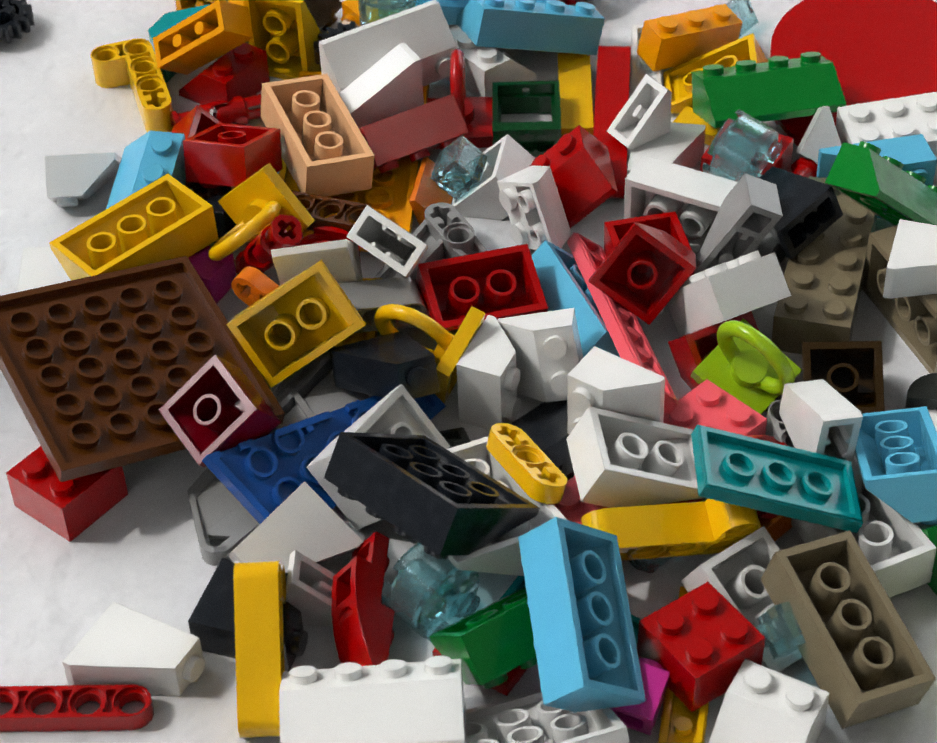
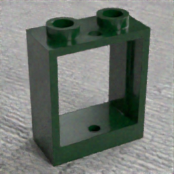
[492,81,561,157]

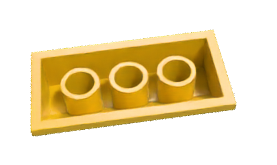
[49,174,218,281]

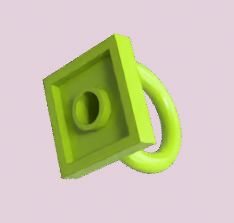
[690,318,802,415]

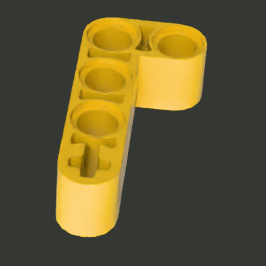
[91,38,173,132]
[581,498,761,561]
[234,561,286,738]

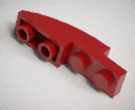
[331,531,395,666]

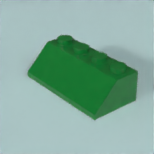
[692,52,847,128]
[825,141,937,226]
[429,586,537,689]

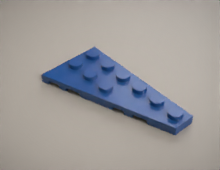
[202,393,446,524]

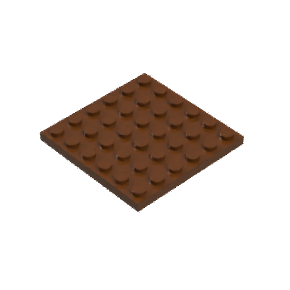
[0,256,285,482]

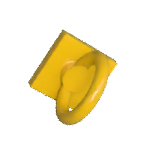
[208,163,315,261]
[374,304,485,404]

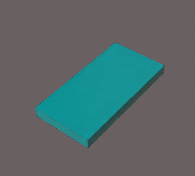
[691,424,863,533]

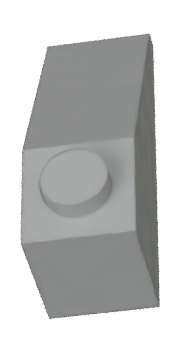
[694,173,783,274]

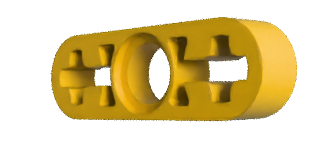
[486,423,567,504]

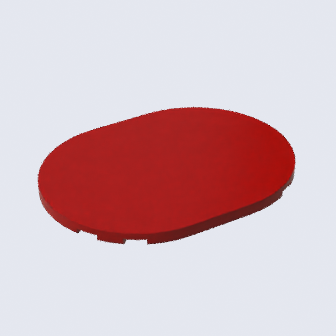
[770,0,937,146]

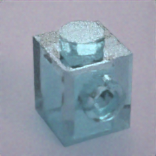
[431,135,487,200]

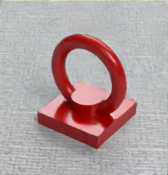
[427,49,493,149]

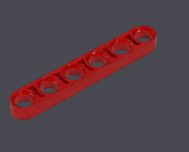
[0,685,154,732]

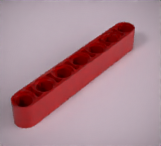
[593,46,631,199]

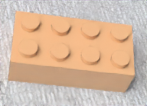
[261,74,375,197]

